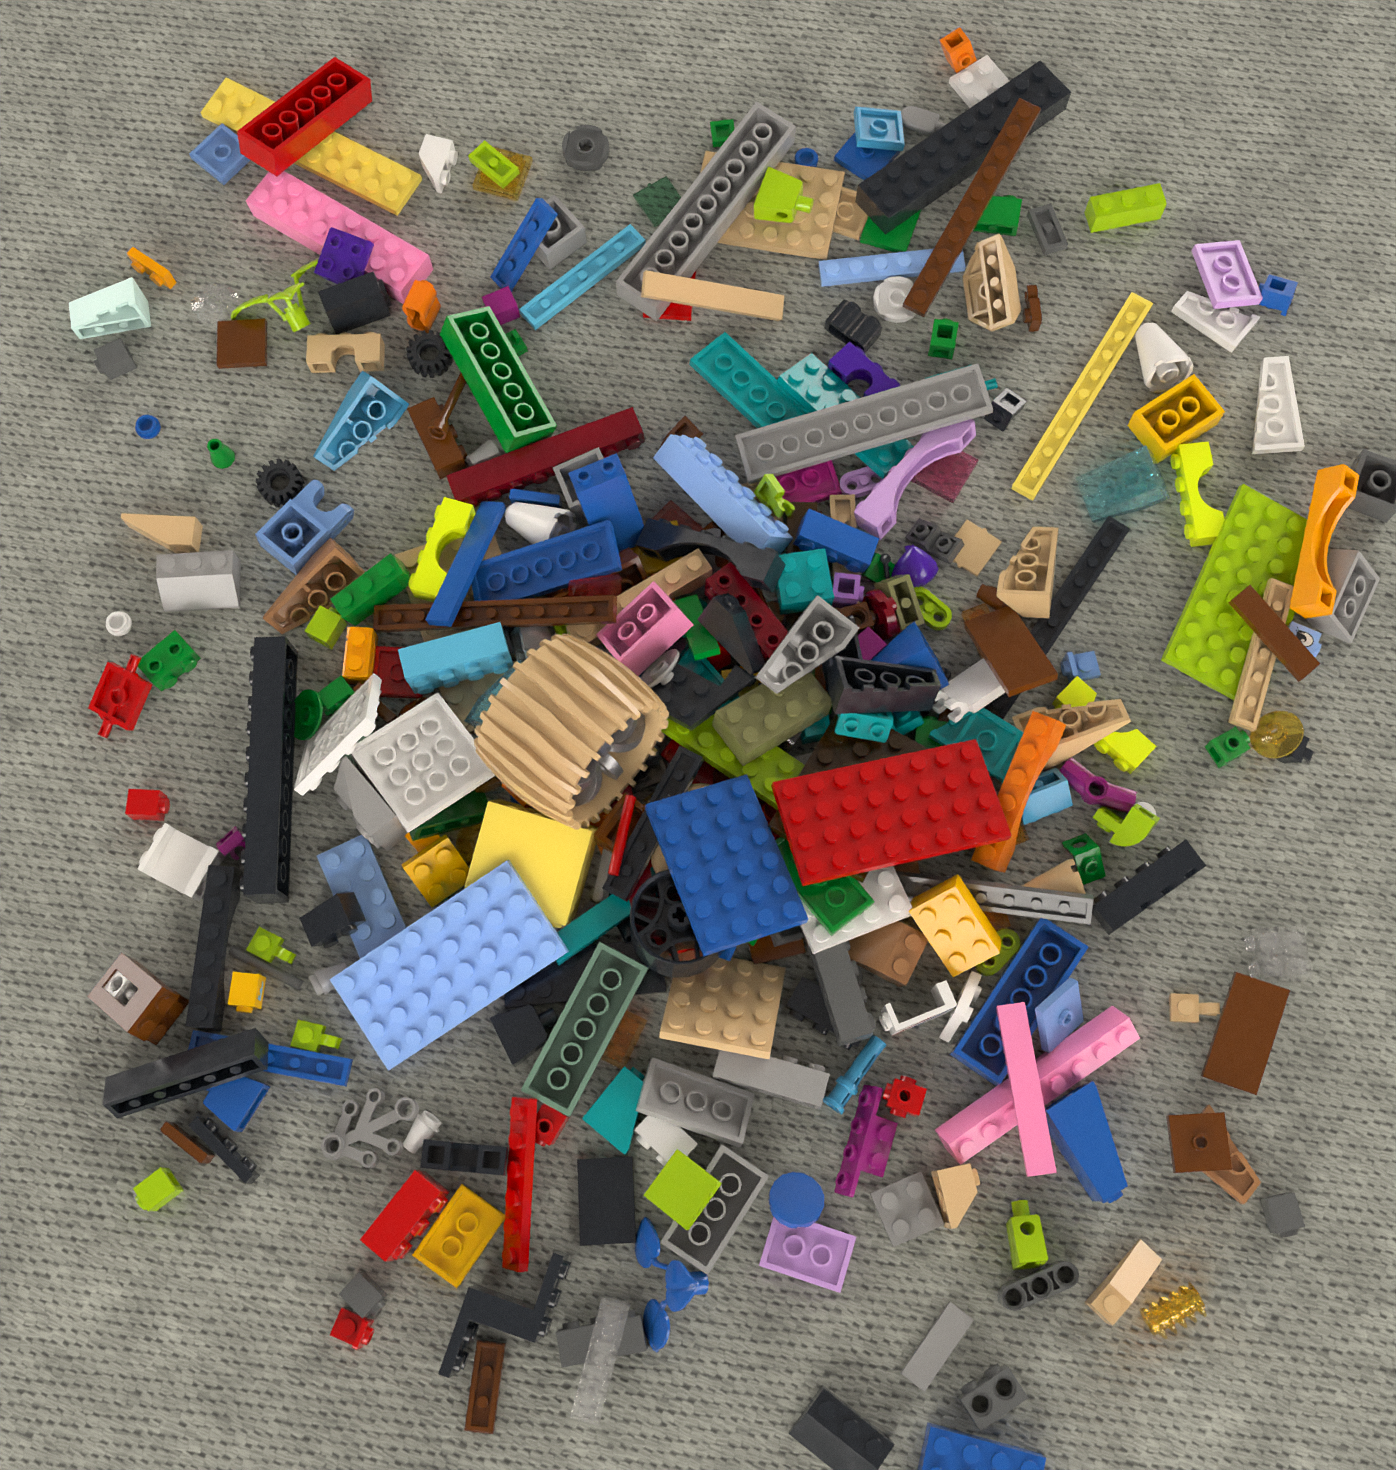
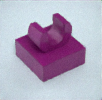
[216,826,245,860]

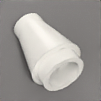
[403,1110,441,1154]

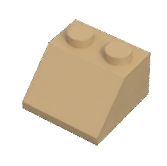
[931,1163,980,1229]

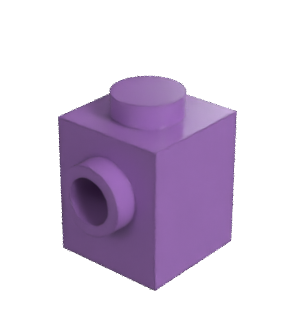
[832,572,864,608]

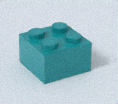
[775,548,834,615]

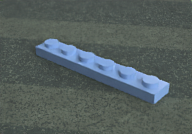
[818,249,966,287]

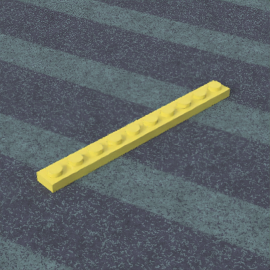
[1011,292,1153,501]

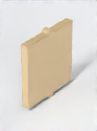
[953,519,1002,576]

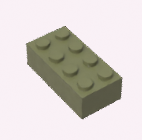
[712,672,832,766]

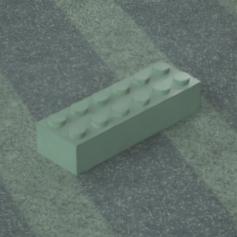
[521,941,649,1117]

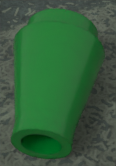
[207,439,235,469]

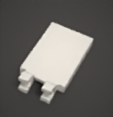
[932,658,1005,723]

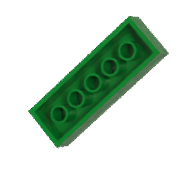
[440,306,557,453]

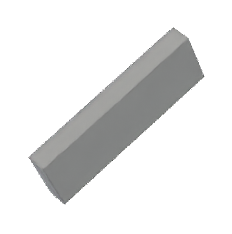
[900,1301,974,1392]

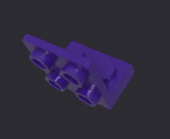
[314,227,374,284]

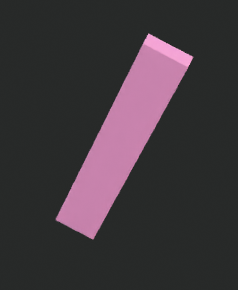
[996,1002,1057,1177]

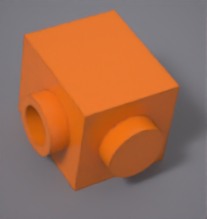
[939,27,977,74]

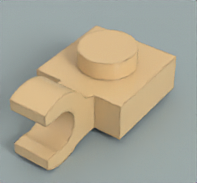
[1169,993,1220,1023]

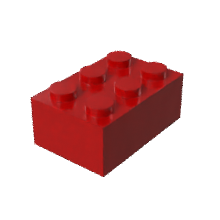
[360,1170,450,1262]

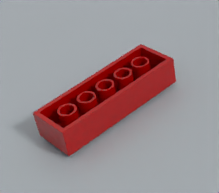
[237,57,372,177]

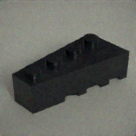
[826,656,941,714]
[1092,840,1207,935]

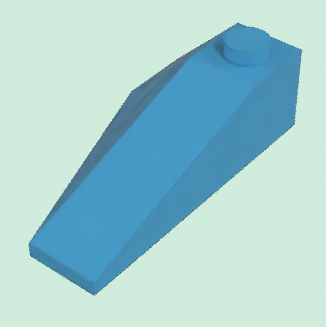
[313,371,409,471]

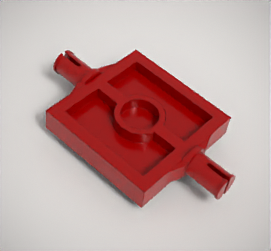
[88,654,153,738]

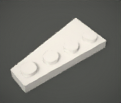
[1252,356,1305,454]

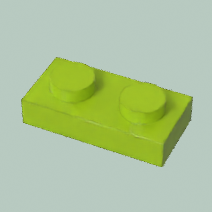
[468,140,520,189]

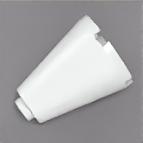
[1135,323,1194,392]
[505,502,577,544]

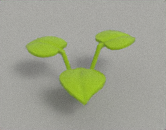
[231,259,318,332]

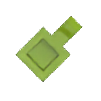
[754,474,795,518]
[246,927,296,964]
[290,1020,342,1053]

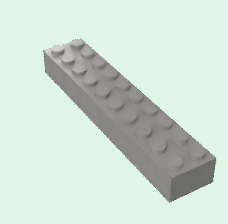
[616,102,796,321]

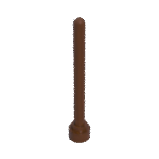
[427,372,467,440]

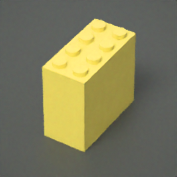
[464,799,599,928]

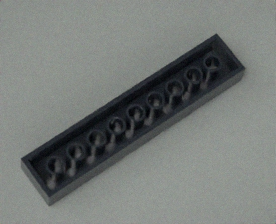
[855,60,1071,235]
[240,636,298,904]

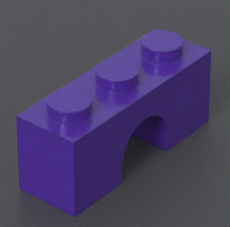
[828,342,901,397]

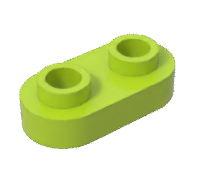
[914,587,952,630]
[975,929,1020,976]

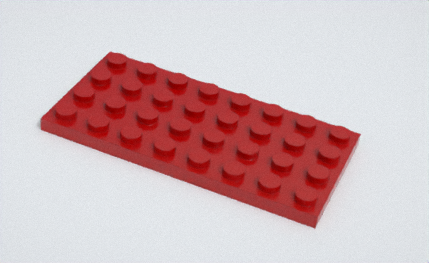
[771,739,1012,886]

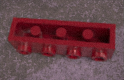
[704,562,788,663]

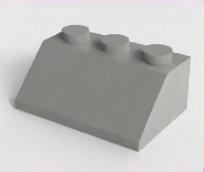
[1306,549,1380,643]
[156,550,241,612]

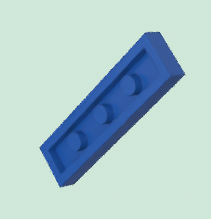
[490,198,558,292]

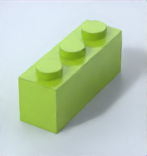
[1084,183,1167,233]

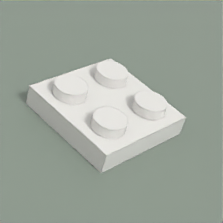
[949,55,1009,108]

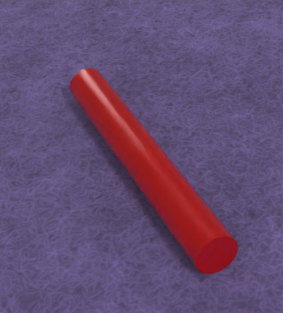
[608,795,636,876]

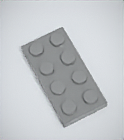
[635,1057,755,1148]

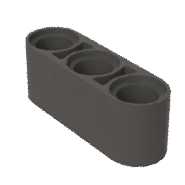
[997,1260,1079,1311]

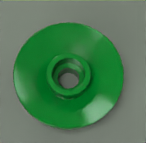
[294,689,323,741]

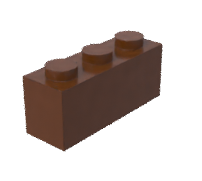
[407,397,467,480]

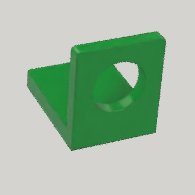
[1062,833,1106,885]

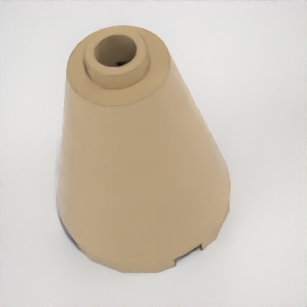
[1022,858,1086,894]

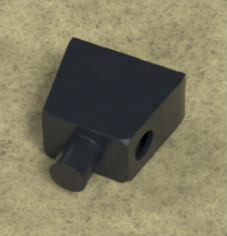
[490,1004,558,1067]

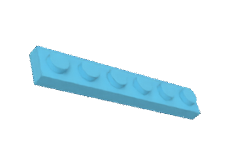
[519,224,646,330]

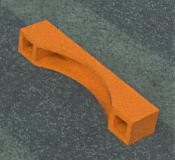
[971,711,1066,873]

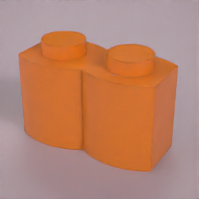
[402,280,441,333]

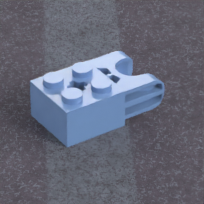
[255,480,354,575]

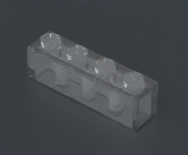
[570,1296,632,1426]

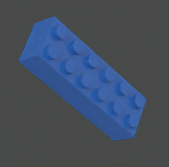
[949,918,1088,1086]

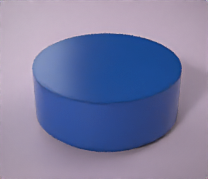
[794,148,818,167]

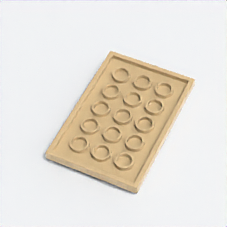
[700,151,845,260]

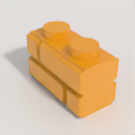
[342,627,378,685]

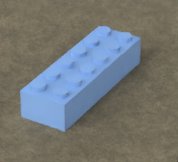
[653,434,793,555]

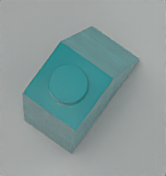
[582,1066,645,1155]

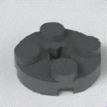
[562,124,610,171]

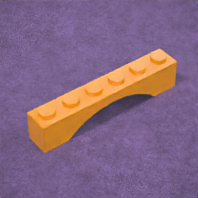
[1289,464,1359,619]

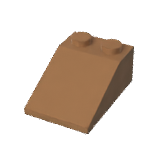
[848,921,928,987]

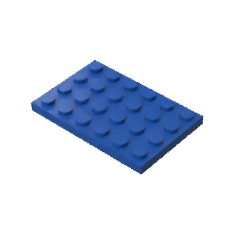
[645,774,809,956]

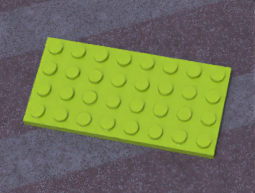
[1161,484,1307,700]

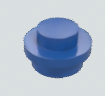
[135,415,161,439]

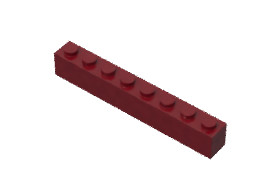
[446,407,645,508]

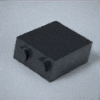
[318,271,392,335]

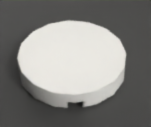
[873,276,916,323]

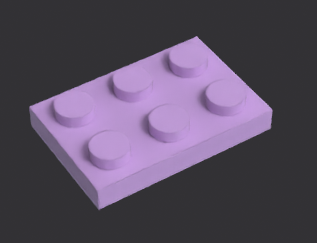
[1191,240,1263,309]
[759,1216,856,1293]

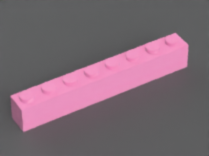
[935,1006,1140,1165]

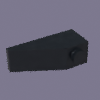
[697,593,765,675]

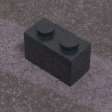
[299,892,366,948]

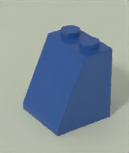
[871,621,950,713]

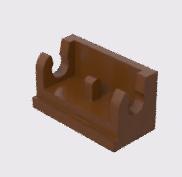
[593,792,645,853]

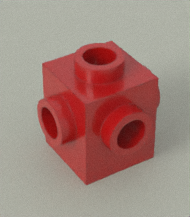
[882,1075,927,1118]

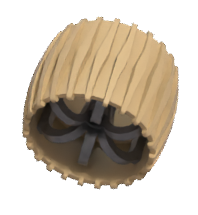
[474,634,669,830]

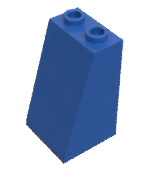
[568,453,644,552]
[1045,1081,1128,1203]

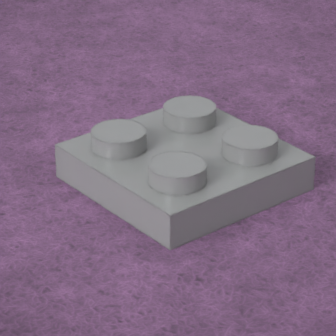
[870,1171,945,1247]

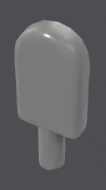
[901,106,946,136]

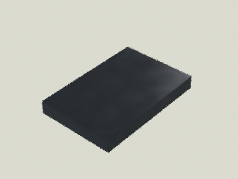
[577,1156,636,1246]

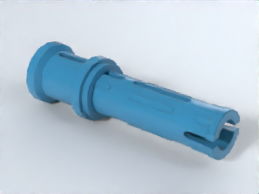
[823,1035,887,1115]

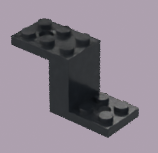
[438,1251,572,1378]

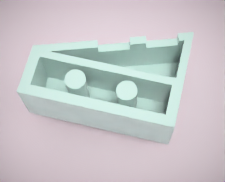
[69,277,151,339]

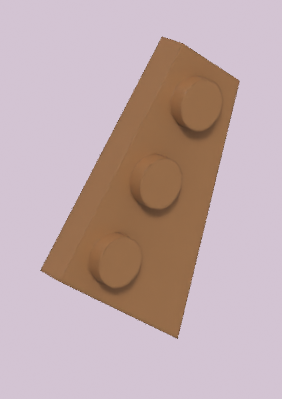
[1201,1104,1261,1204]

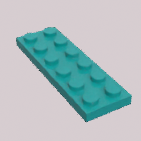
[689,332,810,428]
[777,353,914,479]

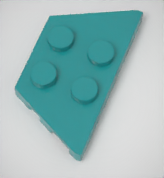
[928,708,1024,783]

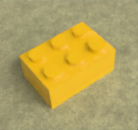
[1127,374,1225,463]
[909,874,1002,977]

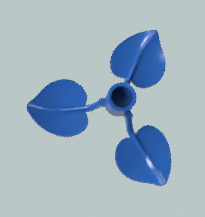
[635,1217,709,1352]

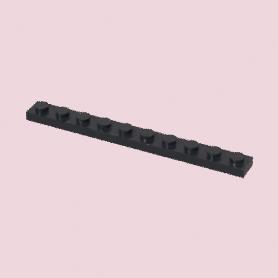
[983,516,1130,719]

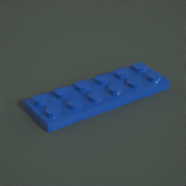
[471,520,622,601]

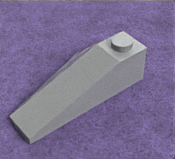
[755,595,859,694]

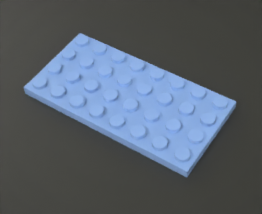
[329,860,569,1071]

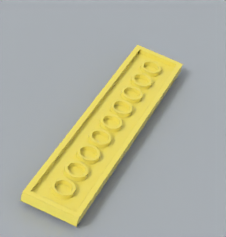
[200,77,422,216]

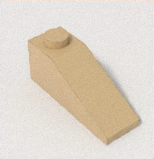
[121,513,203,554]
[1085,1239,1162,1325]

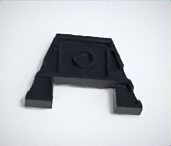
[651,636,757,731]

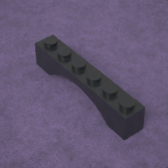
[635,518,786,592]
[185,865,243,1031]

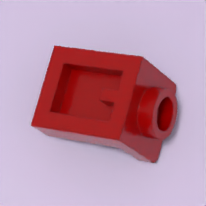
[330,1307,374,1350]

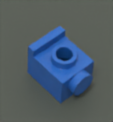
[1259,274,1298,316]

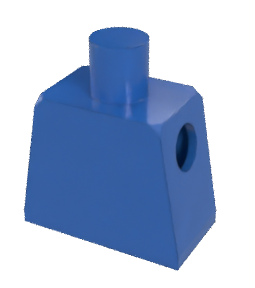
[203,1077,271,1132]

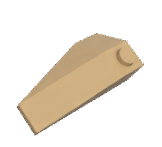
[997,527,1058,618]
[1012,699,1131,771]

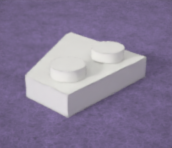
[939,971,982,1043]

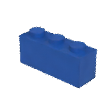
[793,509,879,574]

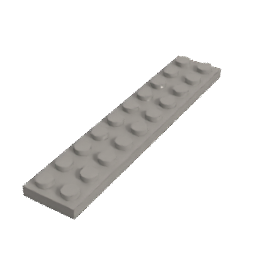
[735,363,993,484]

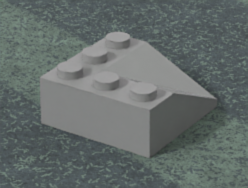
[334,756,407,852]

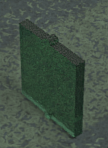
[633,176,681,227]

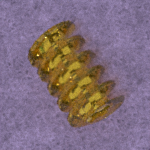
[1140,1282,1207,1340]

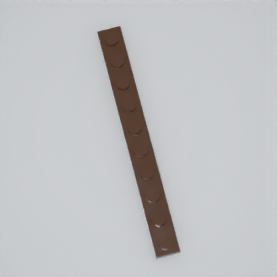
[903,98,1041,317]
[373,595,617,632]

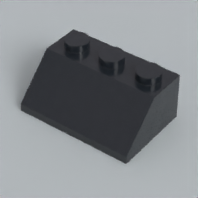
[788,1385,895,1470]

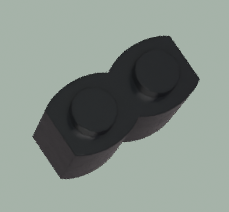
[824,300,882,353]

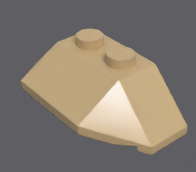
[963,234,1021,332]

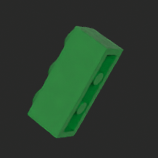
[330,553,411,626]

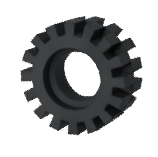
[406,330,453,378]
[256,459,305,507]

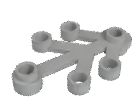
[321,1088,419,1168]

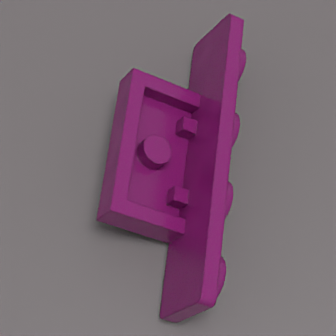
[834,1084,898,1198]

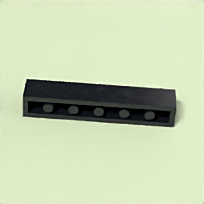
[102,1028,269,1119]

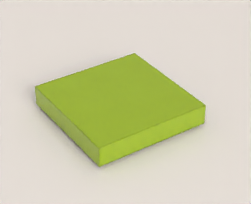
[643,1149,722,1230]

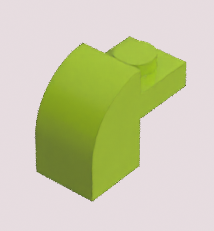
[1092,803,1160,846]

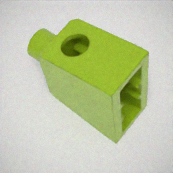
[754,167,814,223]
[1006,1200,1048,1270]

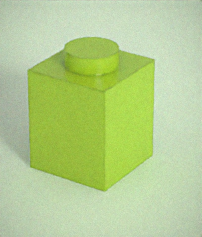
[305,606,347,650]
[133,1167,184,1211]

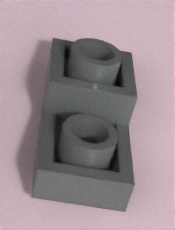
[905,518,964,564]

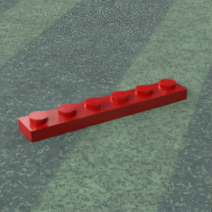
[502,1096,537,1272]

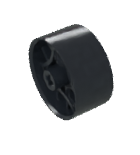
[630,869,723,978]

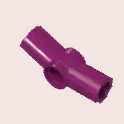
[1059,757,1137,814]

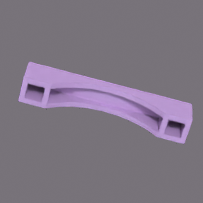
[854,419,976,540]

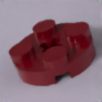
[861,589,900,641]

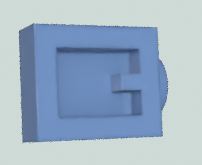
[1060,651,1101,683]

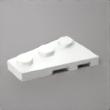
[1171,291,1260,353]

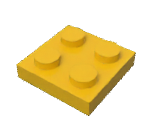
[401,834,470,908]

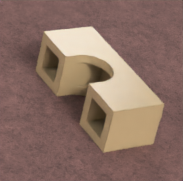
[306,332,385,373]

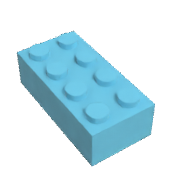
[398,622,514,694]

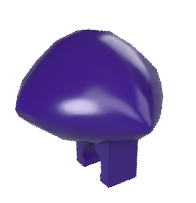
[891,545,939,587]

